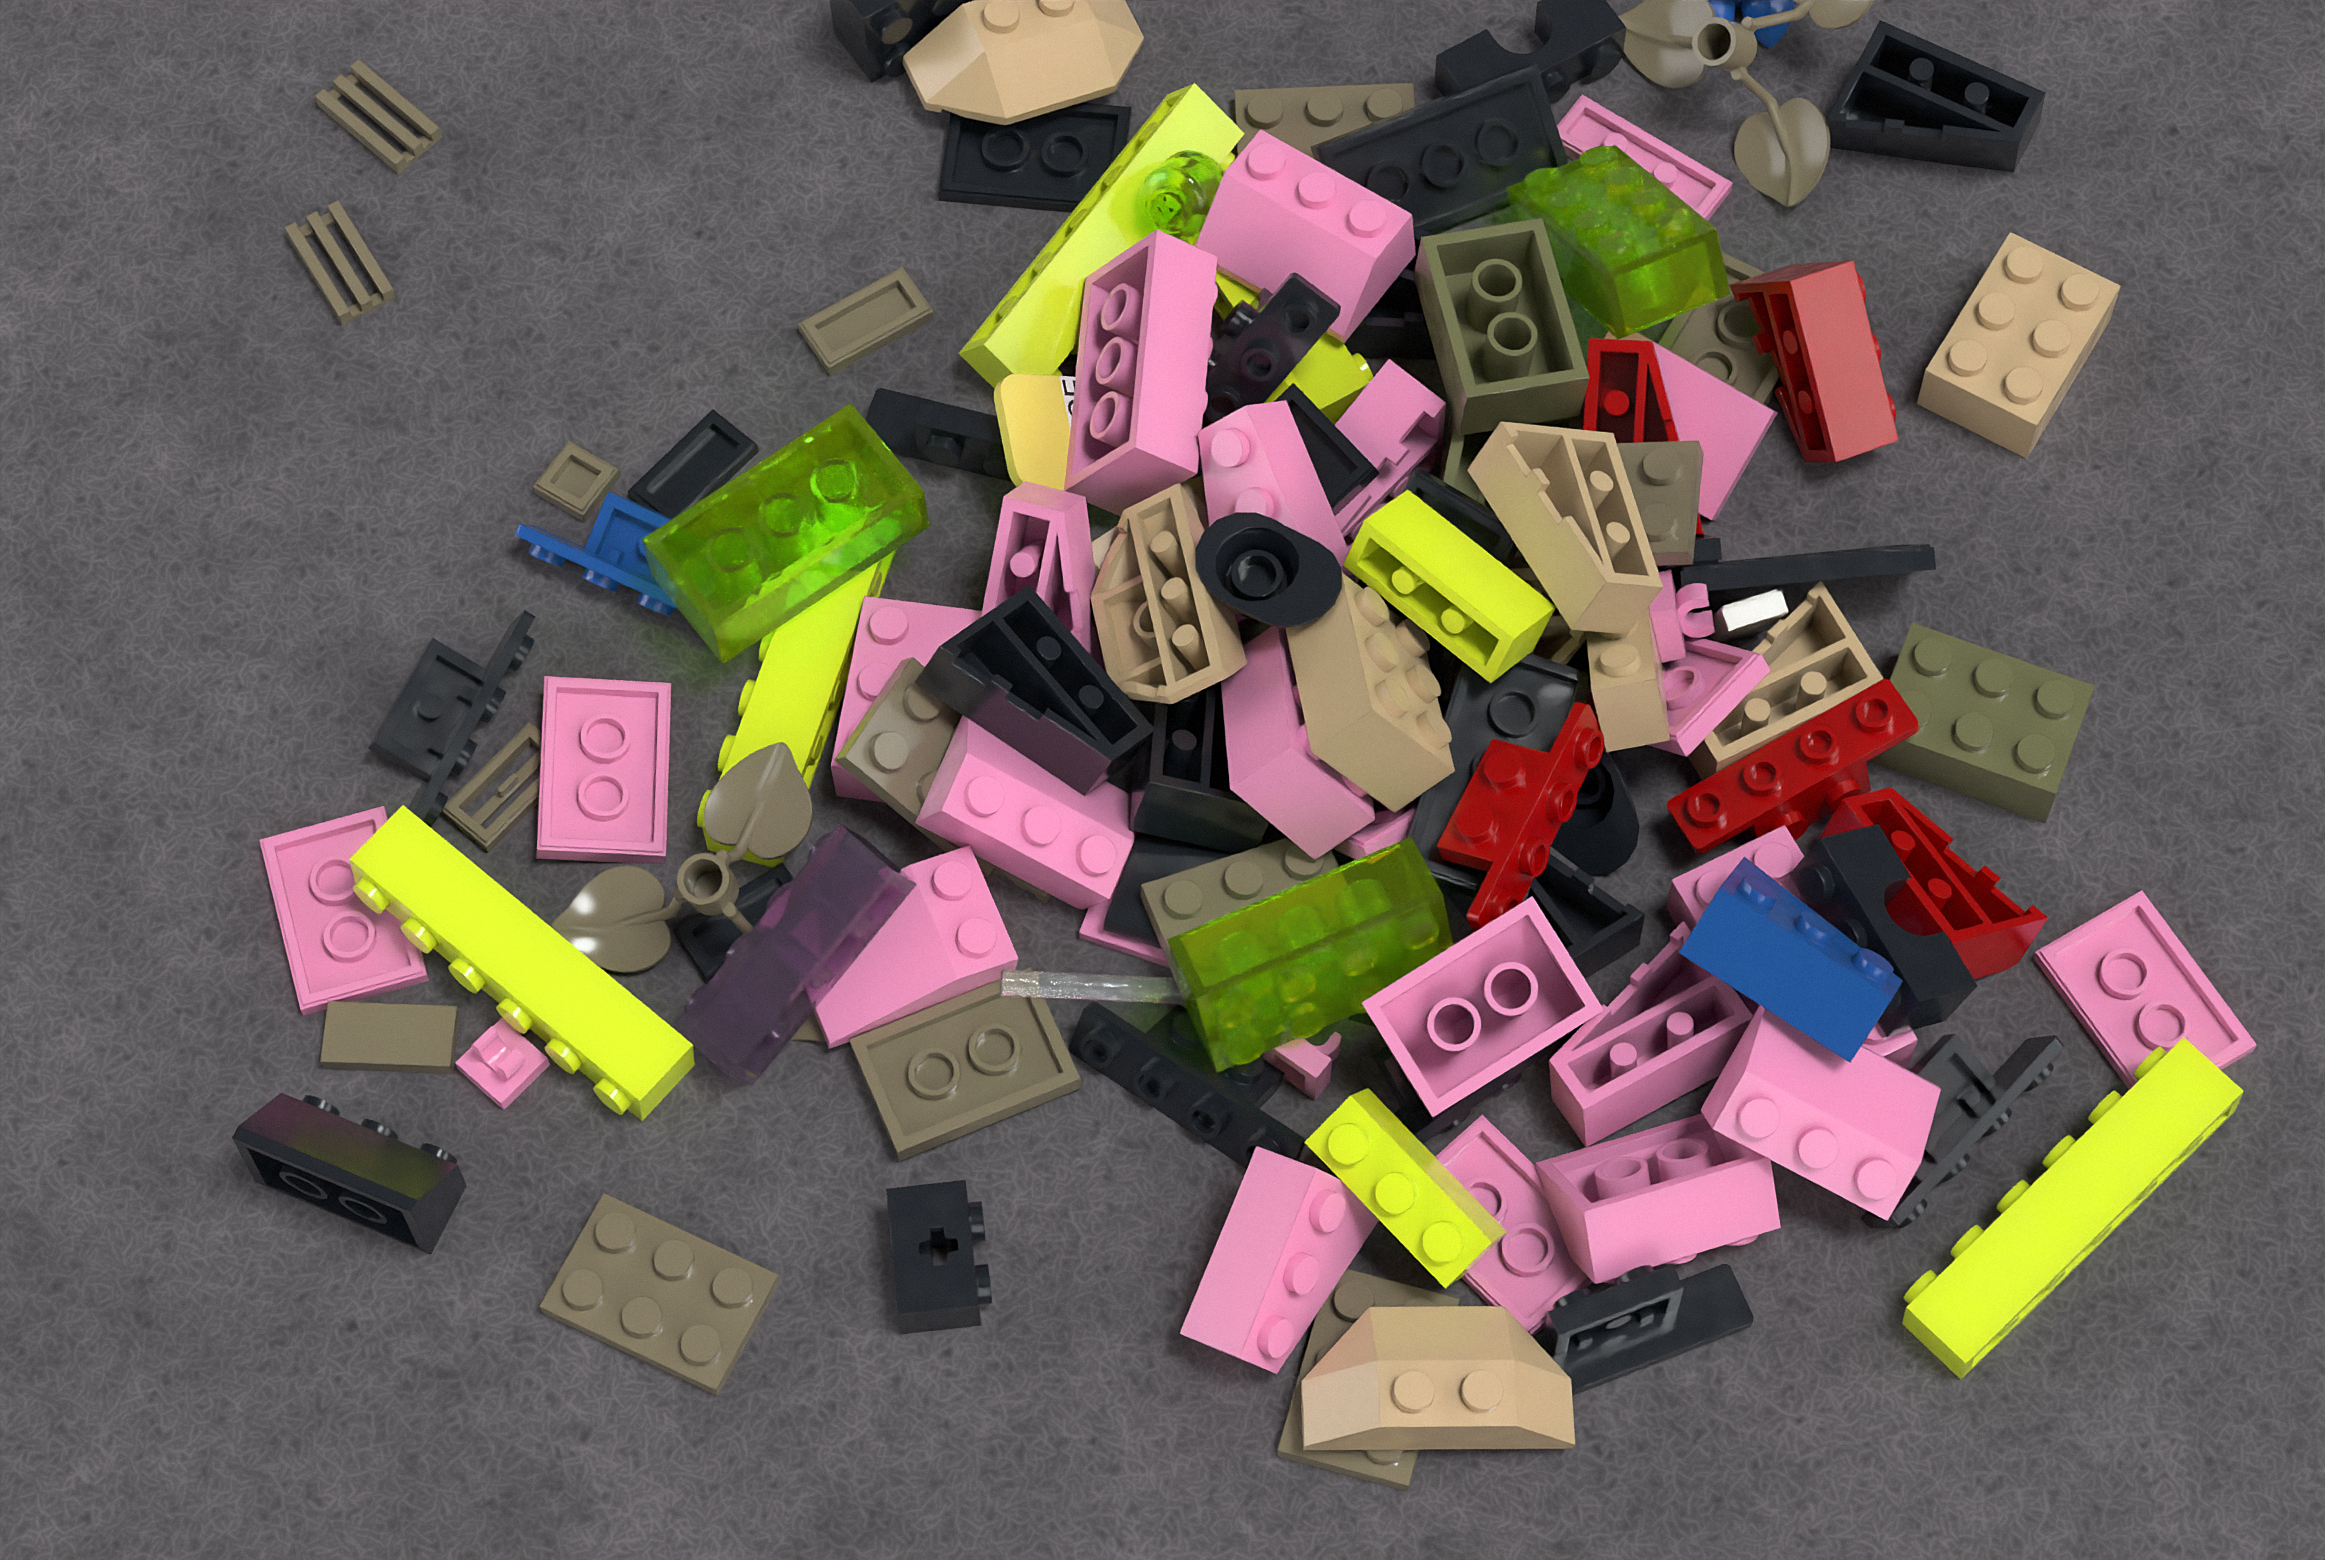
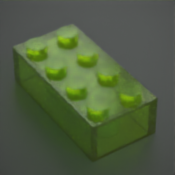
[1506,145,1731,340]
[642,403,930,664]
[1167,837,1453,1072]

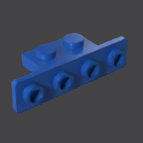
[514,492,753,641]

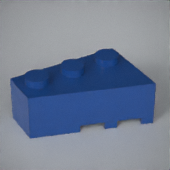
[1679,857,1903,1063]

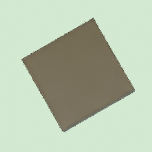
[533,441,621,523]

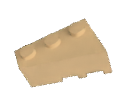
[1467,422,1663,634]
[1688,581,1883,781]

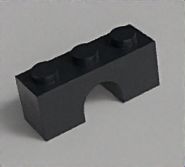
[1434,0,1627,104]
[1789,824,1978,1037]

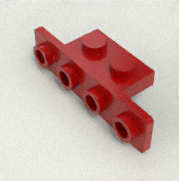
[1666,679,1919,855]
[1437,702,1604,932]

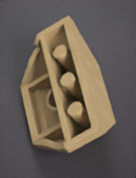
[902,0,1144,125]
[1090,483,1247,704]
[1300,1306,1575,1450]

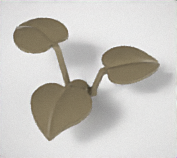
[1618,0,1874,207]
[552,742,826,1042]

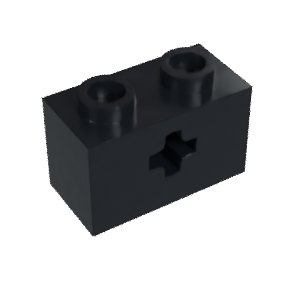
[886,1180,992,1334]

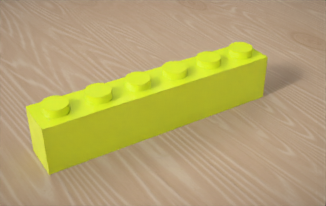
[958,83,1244,389]
[697,498,899,868]
[349,805,695,1121]
[1902,1037,2244,1379]

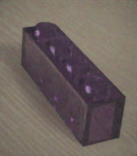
[674,823,917,1086]

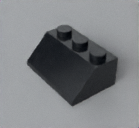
[232,1093,467,1254]

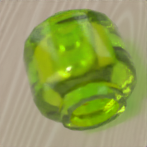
[1140,150,1225,240]

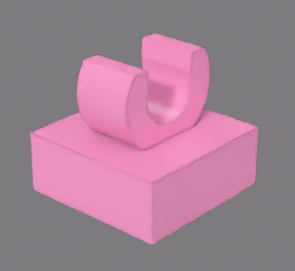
[1649,570,1715,663]
[1263,1012,1342,1101]
[455,1018,550,1110]

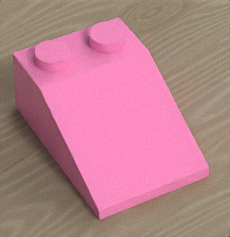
[782,845,1019,1049]

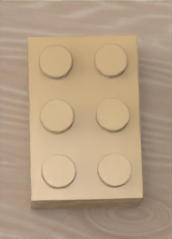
[1917,232,2121,459]
[1285,573,1455,813]

